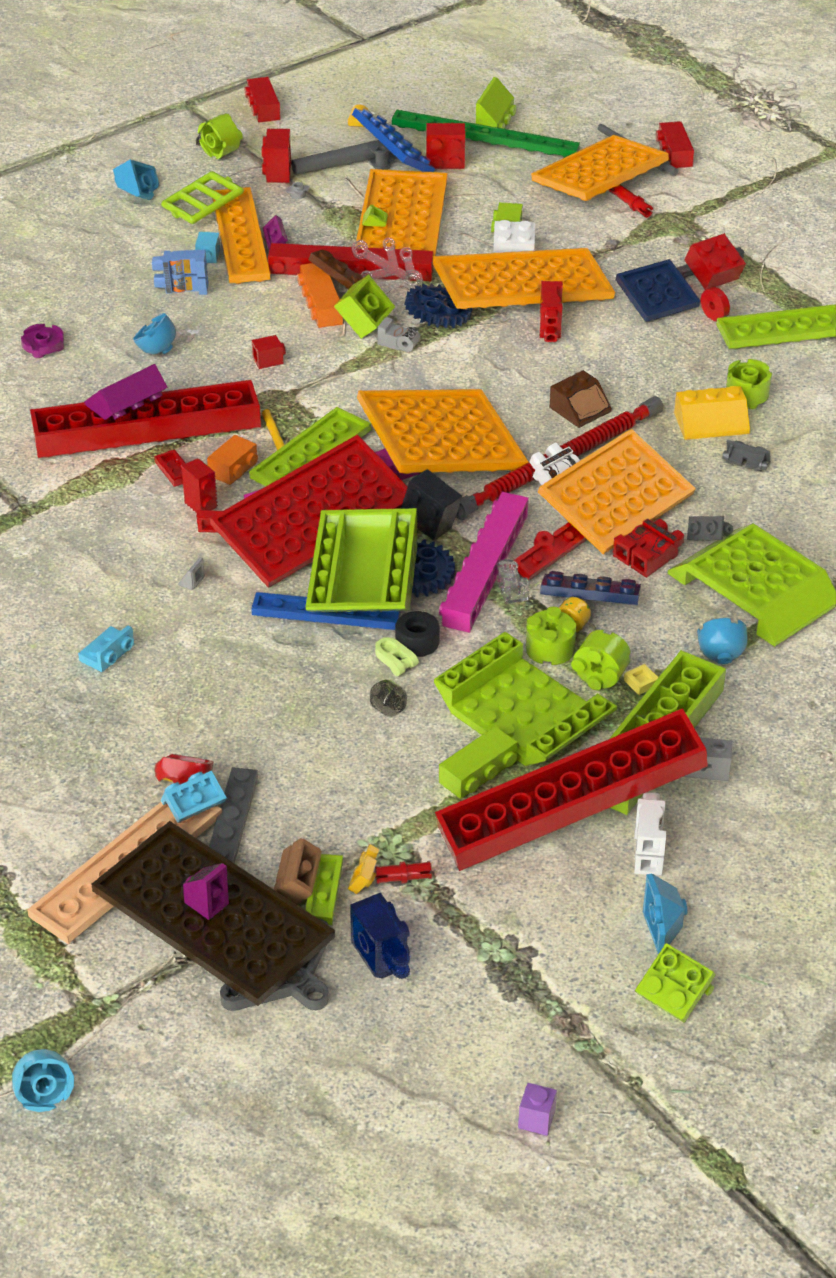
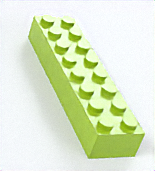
[609,650,726,815]

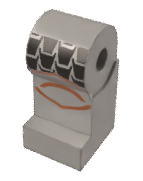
[377,317,420,352]

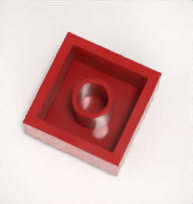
[426,123,465,169]
[262,129,291,183]
[684,233,746,290]

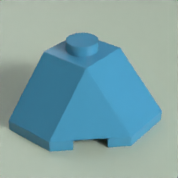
[113,159,159,200]
[642,873,688,954]

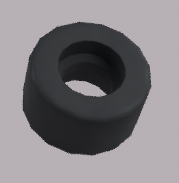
[395,611,440,657]

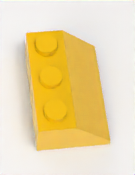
[674,386,750,440]

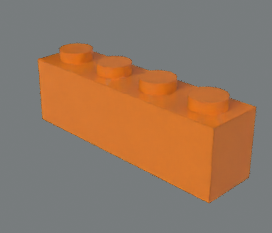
[297,263,343,328]

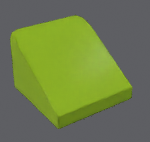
[362,205,388,227]

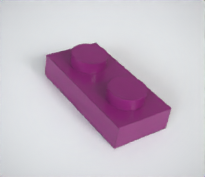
[262,215,288,250]

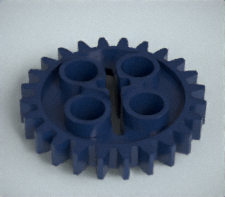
[404,283,473,329]
[412,539,455,598]

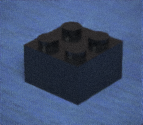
[401,469,462,541]

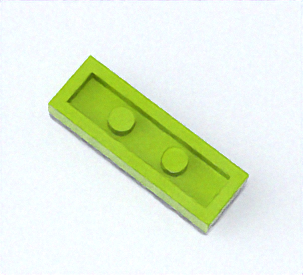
[305,854,343,925]

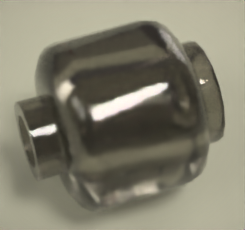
[370,679,407,717]

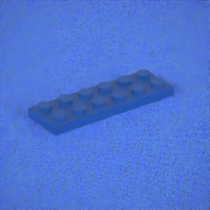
[352,108,435,172]

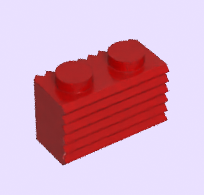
[182,458,218,513]

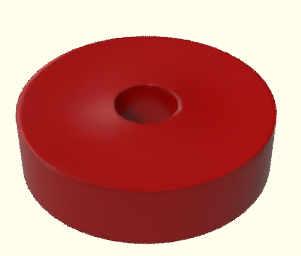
[700,287,730,322]

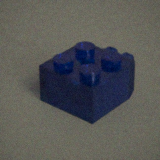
[350,892,410,979]

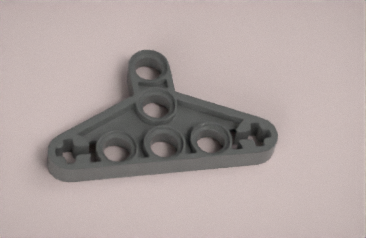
[220,919,329,1011]

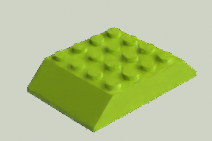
[305,508,417,612]

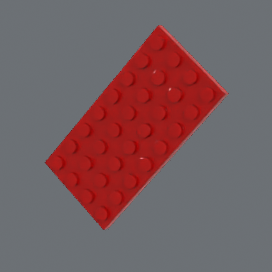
[210,434,407,588]

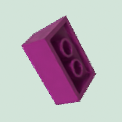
[84,364,168,420]

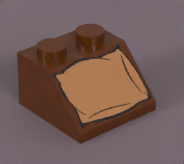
[549,370,612,428]

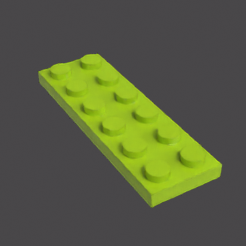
[716,304,836,349]
[249,407,371,486]

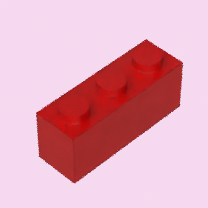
[244,77,280,123]
[656,121,694,168]

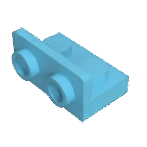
[78,625,134,672]
[161,771,227,823]

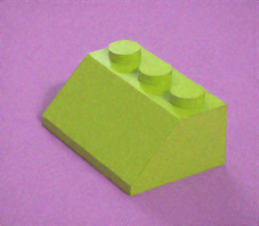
[476,77,516,129]

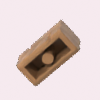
[274,838,322,905]

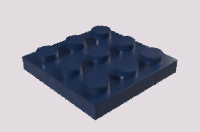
[615,259,701,322]

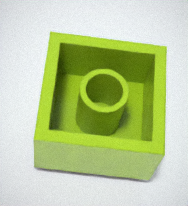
[334,274,395,338]

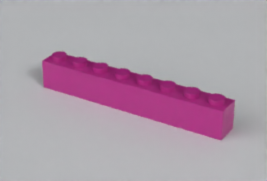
[439,492,529,633]

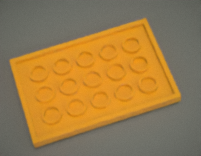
[531,135,669,201]
[538,429,696,555]

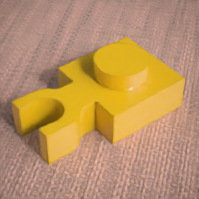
[348,844,379,894]

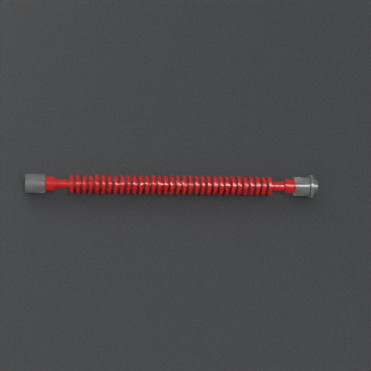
[455,396,664,520]

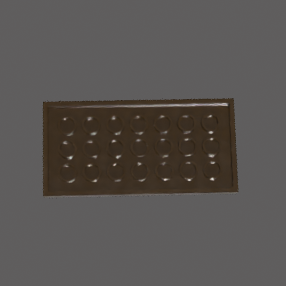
[91,821,335,1006]

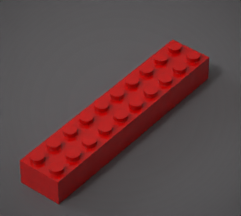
[30,380,261,458]
[435,708,708,871]

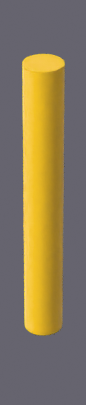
[262,409,284,450]

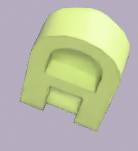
[375,637,419,676]

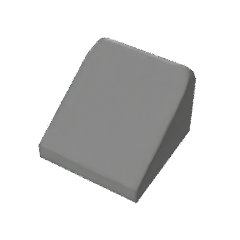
[178,557,205,590]

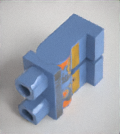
[152,250,209,295]

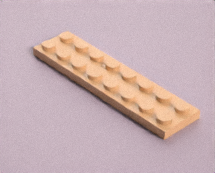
[27,802,222,944]

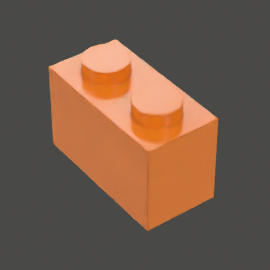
[207,435,258,485]

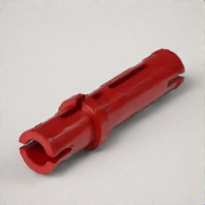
[609,184,653,218]

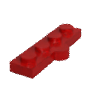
[511,522,587,582]

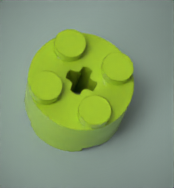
[198,113,243,159]
[726,359,772,409]
[525,607,576,665]
[571,630,631,690]

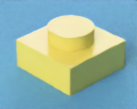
[624,664,659,695]

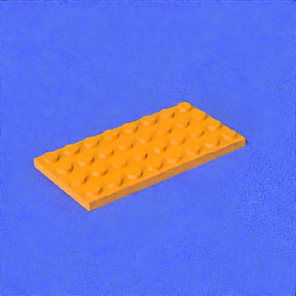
[355,169,448,256]
[433,248,615,309]

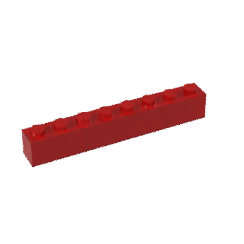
[268,243,433,282]

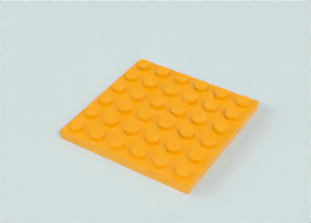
[357,389,528,474]

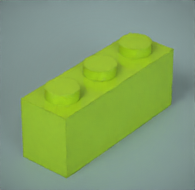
[439,726,518,799]

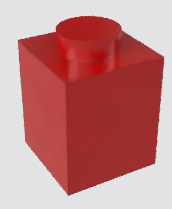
[252,335,286,369]

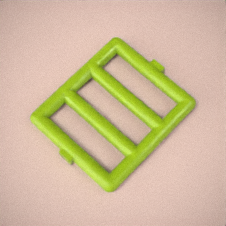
[161,171,244,224]

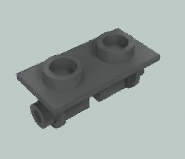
[722,440,771,472]
[687,516,733,540]

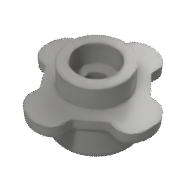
[286,182,309,199]

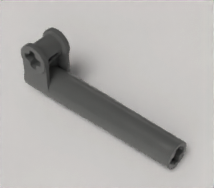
[291,140,390,175]

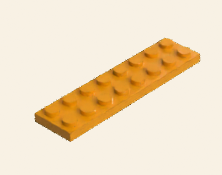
[212,187,270,284]

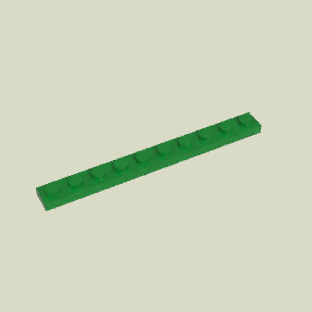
[391,109,580,158]

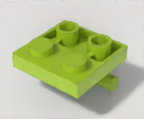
[635,943,716,1023]

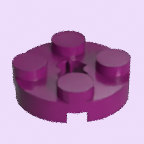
[21,324,64,358]

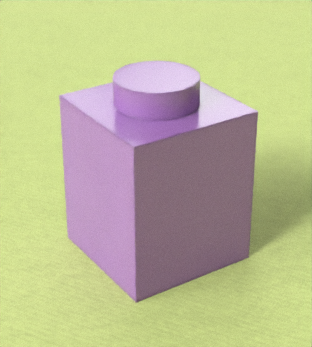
[518,1083,557,1136]

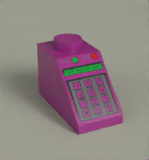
[183,863,229,920]

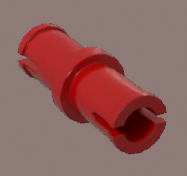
[375,861,432,884]

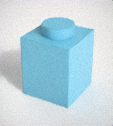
[195,232,220,263]

